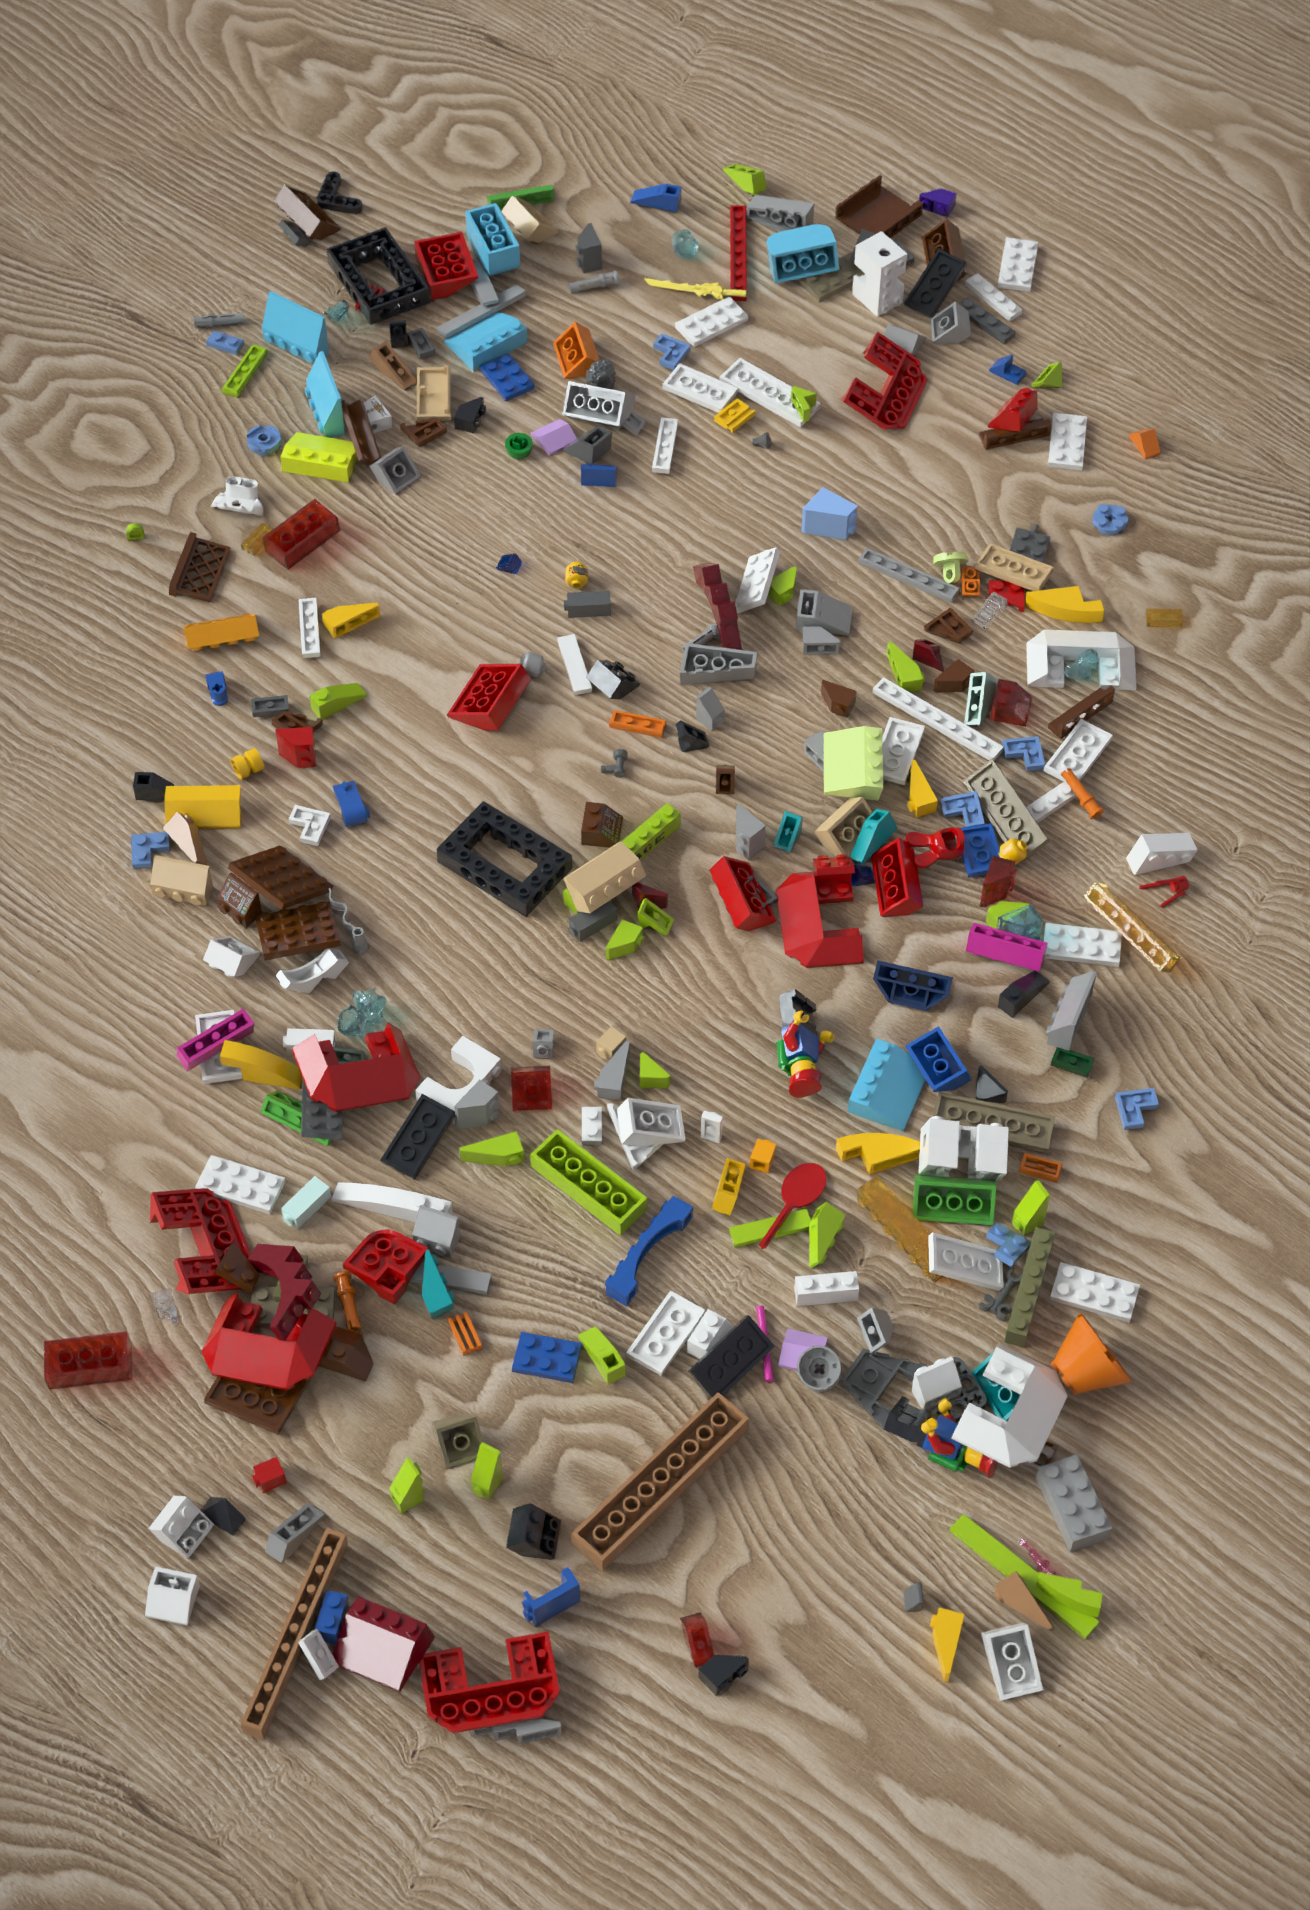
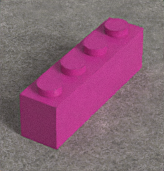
[966,923,1048,971]
[176,1008,254,1072]

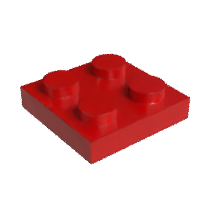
[813,854,855,875]

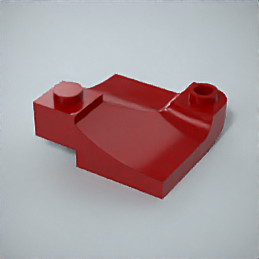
[343,1229,429,1305]

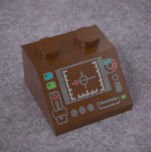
[581,802,623,848]
[217,872,262,928]

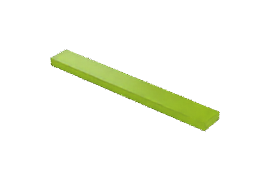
[949,1514,1099,1640]

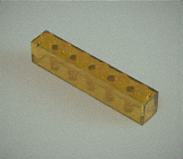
[1083,882,1182,973]
[857,1176,944,1283]

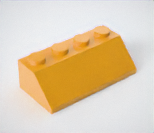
[183,613,259,651]

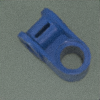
[205,671,228,706]

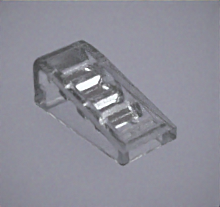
[971,592,1007,629]

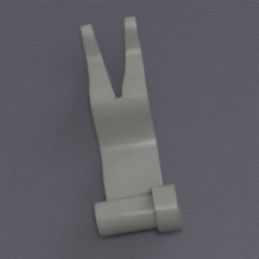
[329,888,369,954]

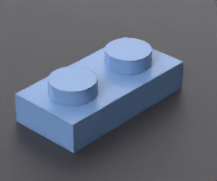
[206,330,244,355]

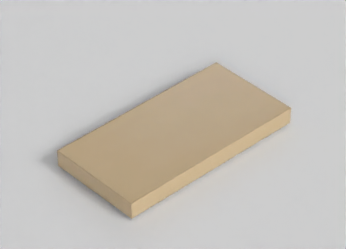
[975,543,1054,591]

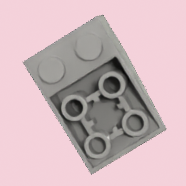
[796,589,853,636]

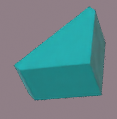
[773,811,803,852]

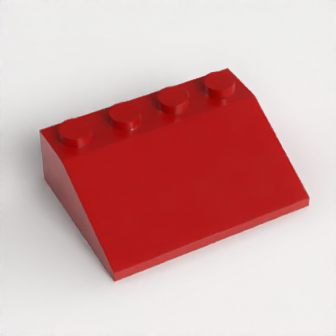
[414,232,479,300]
[447,664,531,731]

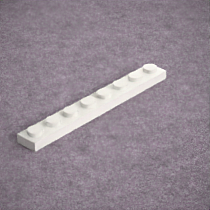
[873,677,1003,761]

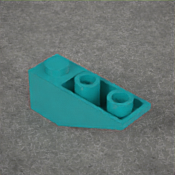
[850,809,898,864]
[422,1249,456,1319]

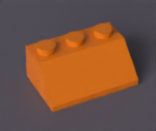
[553,322,599,379]

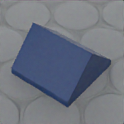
[581,464,617,487]

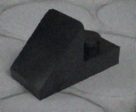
[676,720,709,752]

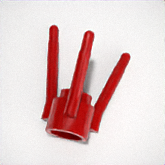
[1139,875,1189,908]

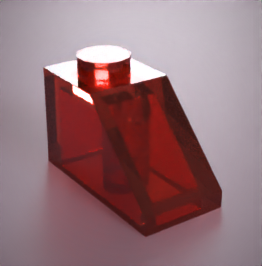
[680,1612,714,1667]

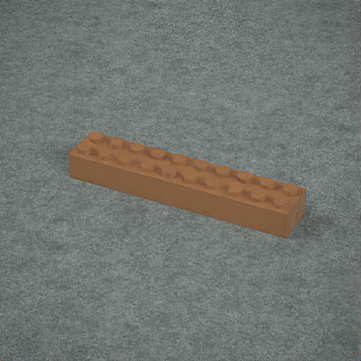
[571,1392,749,1572]

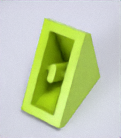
[640,1052,670,1088]

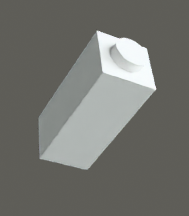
[283,1028,336,1056]

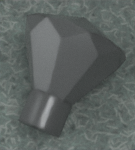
[752,432,771,449]

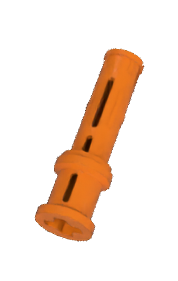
[1061,768,1104,820]
[333,1271,361,1333]

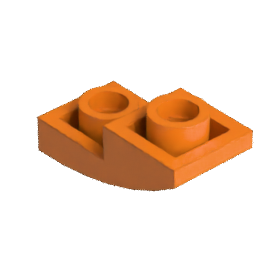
[961,566,980,597]

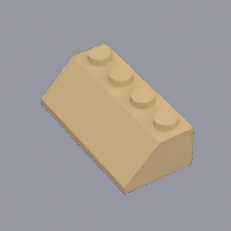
[563,841,646,913]

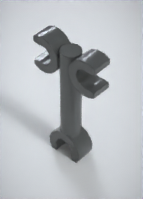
[979,1269,1022,1321]

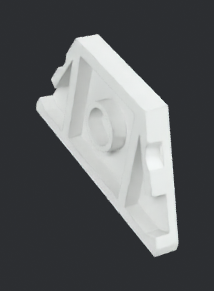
[607,1104,663,1170]

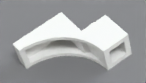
[276,948,349,994]

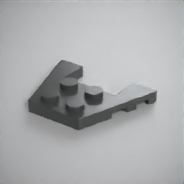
[841,1349,927,1429]

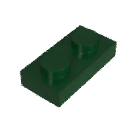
[1051,1047,1095,1078]

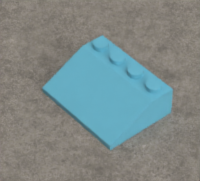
[262,291,329,364]
[444,312,527,372]
[304,351,345,438]
[848,1038,926,1132]

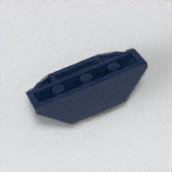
[873,960,953,1011]

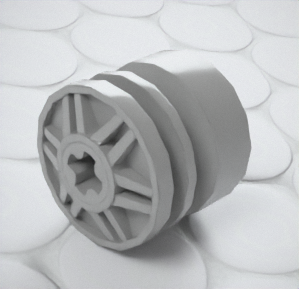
[797,1346,842,1392]

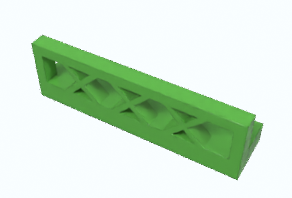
[487,185,554,211]
[260,1090,344,1146]

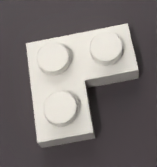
[289,805,331,846]

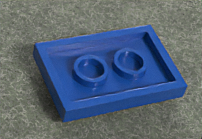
[480,353,535,401]
[955,823,1005,878]
[512,1332,582,1383]

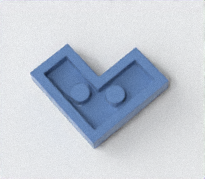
[653,333,691,370]
[1002,736,1045,771]
[940,791,985,827]
[131,832,170,869]
[1115,1088,1159,1130]
[986,1223,1031,1267]

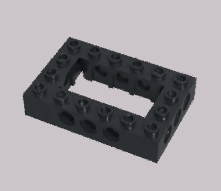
[327,227,430,325]
[436,801,572,917]

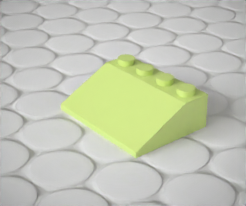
[824,726,883,801]

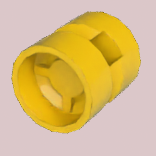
[230,748,265,780]

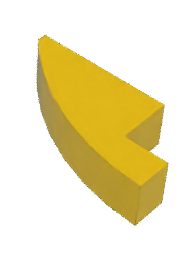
[1025,586,1104,623]
[220,1040,303,1090]
[836,1133,920,1175]

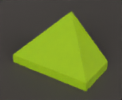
[1032,362,1062,388]

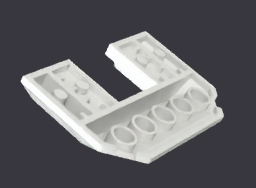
[1027,630,1136,691]
[951,1343,1067,1468]

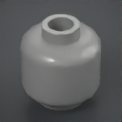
[519,652,546,678]

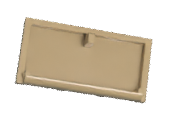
[417,365,451,421]

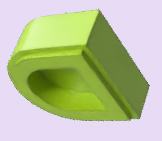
[126,523,145,540]

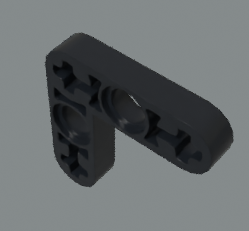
[317,171,363,214]

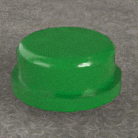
[505,433,533,459]

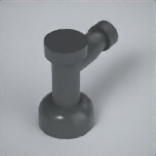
[601,749,628,778]

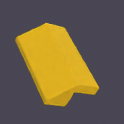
[165,785,242,829]

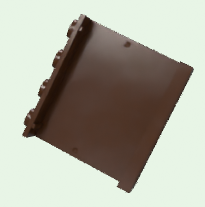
[835,175,923,238]

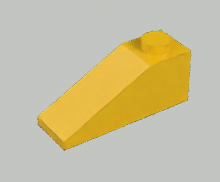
[322,603,380,639]
[907,760,938,818]
[711,1158,745,1215]
[930,1607,964,1682]

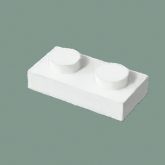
[582,1107,602,1145]
[701,1111,723,1143]
[298,1629,339,1680]

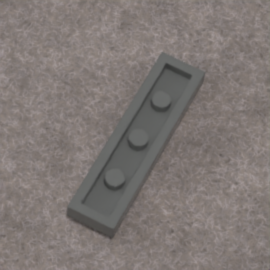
[958,297,1016,344]

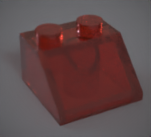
[990,679,1032,727]
[980,855,1017,908]
[511,1065,552,1111]

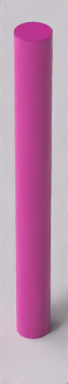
[756,1306,774,1383]

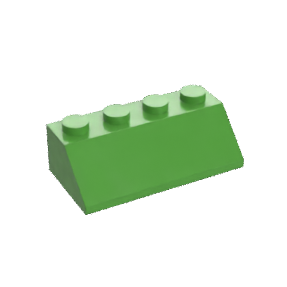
[912,1175,996,1225]

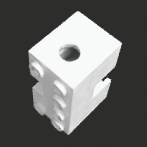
[852,231,907,317]
[919,1116,1009,1184]

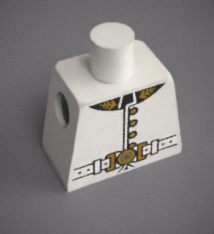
[364,396,392,433]

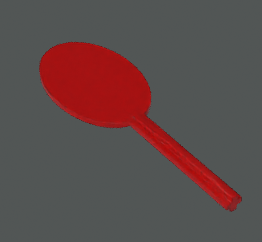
[759,1163,826,1249]

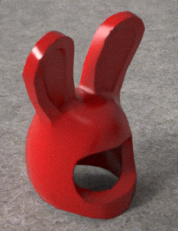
[906,827,965,869]

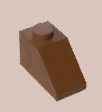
[933,659,975,693]
[821,680,857,718]
[716,765,735,794]

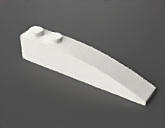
[331,1182,453,1222]

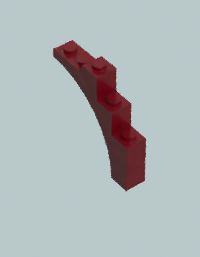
[693,562,742,650]
[248,1244,321,1341]

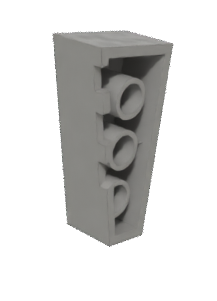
[746,195,814,231]
[680,643,757,685]

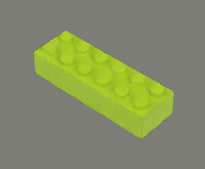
[530,1129,647,1236]

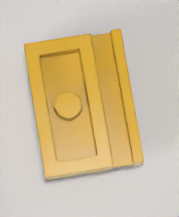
[714,398,755,433]

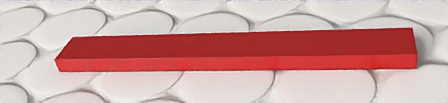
[730,205,747,301]

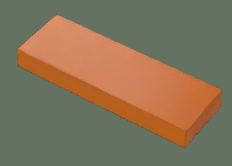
[609,710,667,738]

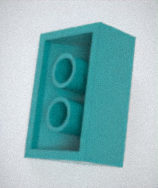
[971,1352,1020,1422]

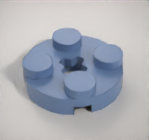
[247,425,281,457]
[1092,504,1128,535]

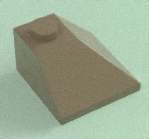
[432,1415,483,1468]

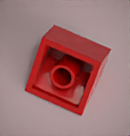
[275,727,316,768]

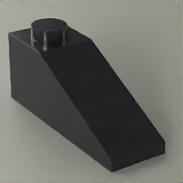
[998,970,1050,1018]

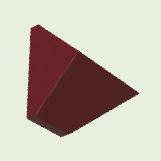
[912,639,944,672]
[632,882,668,909]

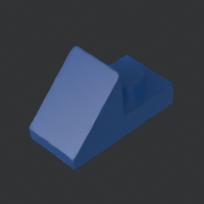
[989,355,1027,385]

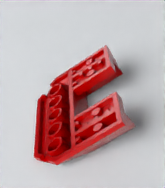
[841,332,927,430]
[776,871,864,968]
[292,1022,421,1112]
[150,1188,251,1294]
[201,1293,337,1390]
[419,1631,560,1734]

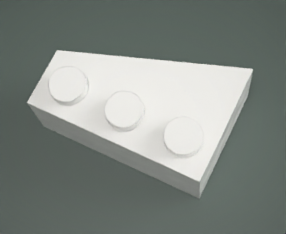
[1126,833,1197,876]

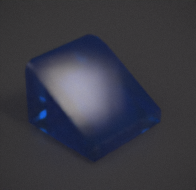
[496,553,522,574]
[851,864,875,886]

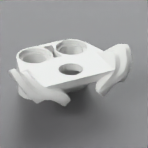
[210,476,263,516]

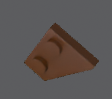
[924,607,973,643]
[272,711,323,732]
[214,1243,260,1293]

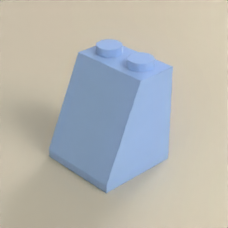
[801,487,858,540]

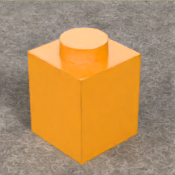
[749,1138,776,1173]

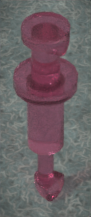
[1019,1538,1057,1575]

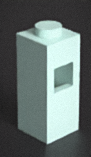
[281,1176,331,1229]

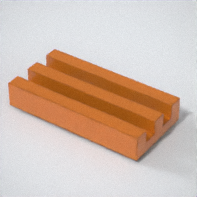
[1019,1153,1063,1183]
[447,1311,482,1356]

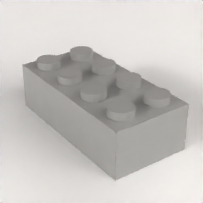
[1035,1454,1112,1552]

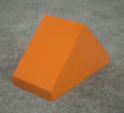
[1129,429,1161,459]

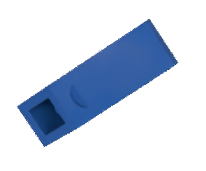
[630,184,682,212]

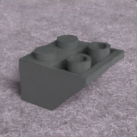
[563,426,612,464]

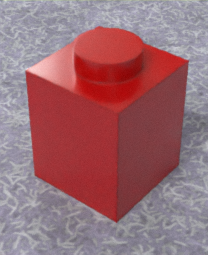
[252,1457,287,1493]

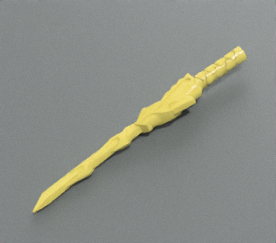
[644,278,747,300]

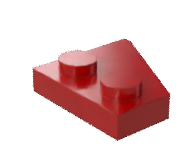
[988,580,1025,612]

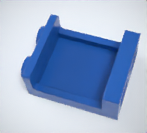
[522,1567,580,1627]

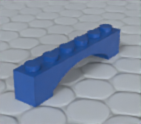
[605,1196,693,1307]

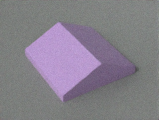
[531,419,577,456]
[778,1329,828,1374]

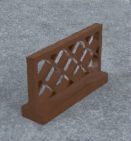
[169,532,230,603]

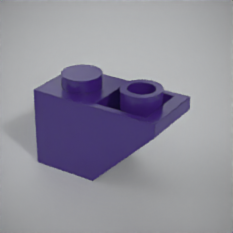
[919,188,957,217]

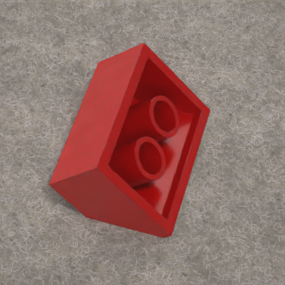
[988,388,1038,432]

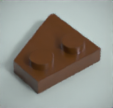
[400,418,447,447]

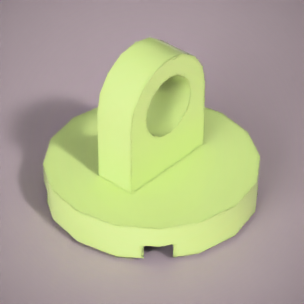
[933,552,969,584]

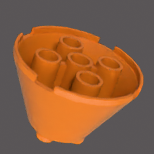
[1050,1313,1132,1396]

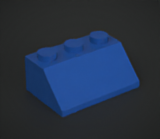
[905,1026,971,1092]

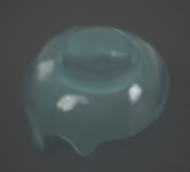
[323,300,349,322]

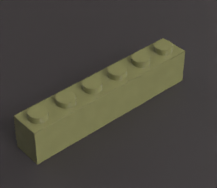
[1004,1227,1055,1348]

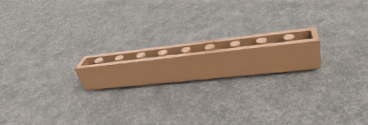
[240,1528,348,1740]

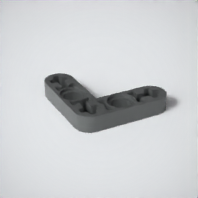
[932,1357,987,1423]

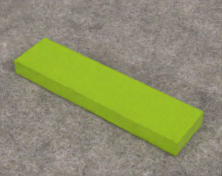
[222,344,268,398]
[729,1209,811,1248]

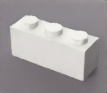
[794,1271,859,1306]

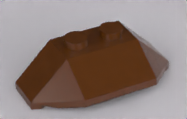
[319,1326,374,1382]

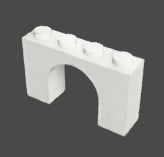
[415,1036,502,1124]

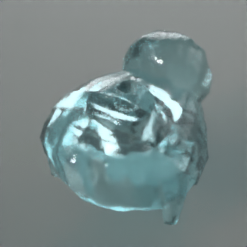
[671,229,699,260]
[1064,649,1099,682]
[352,987,387,1025]
[337,1004,375,1038]

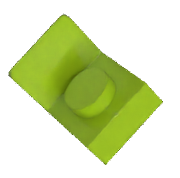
[791,386,817,422]
[637,898,674,936]

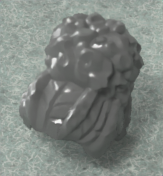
[585,359,616,389]

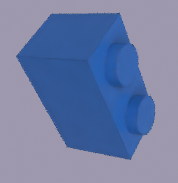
[315,1590,349,1644]

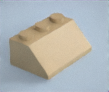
[501,196,559,243]
[814,797,873,857]
[150,855,214,906]

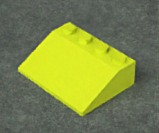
[280,432,358,483]

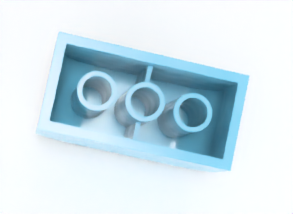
[465,203,520,277]
[767,224,839,284]

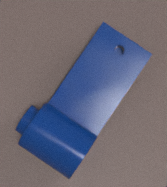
[333,781,370,827]

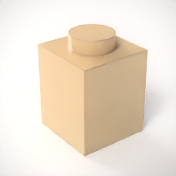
[596,1026,626,1060]

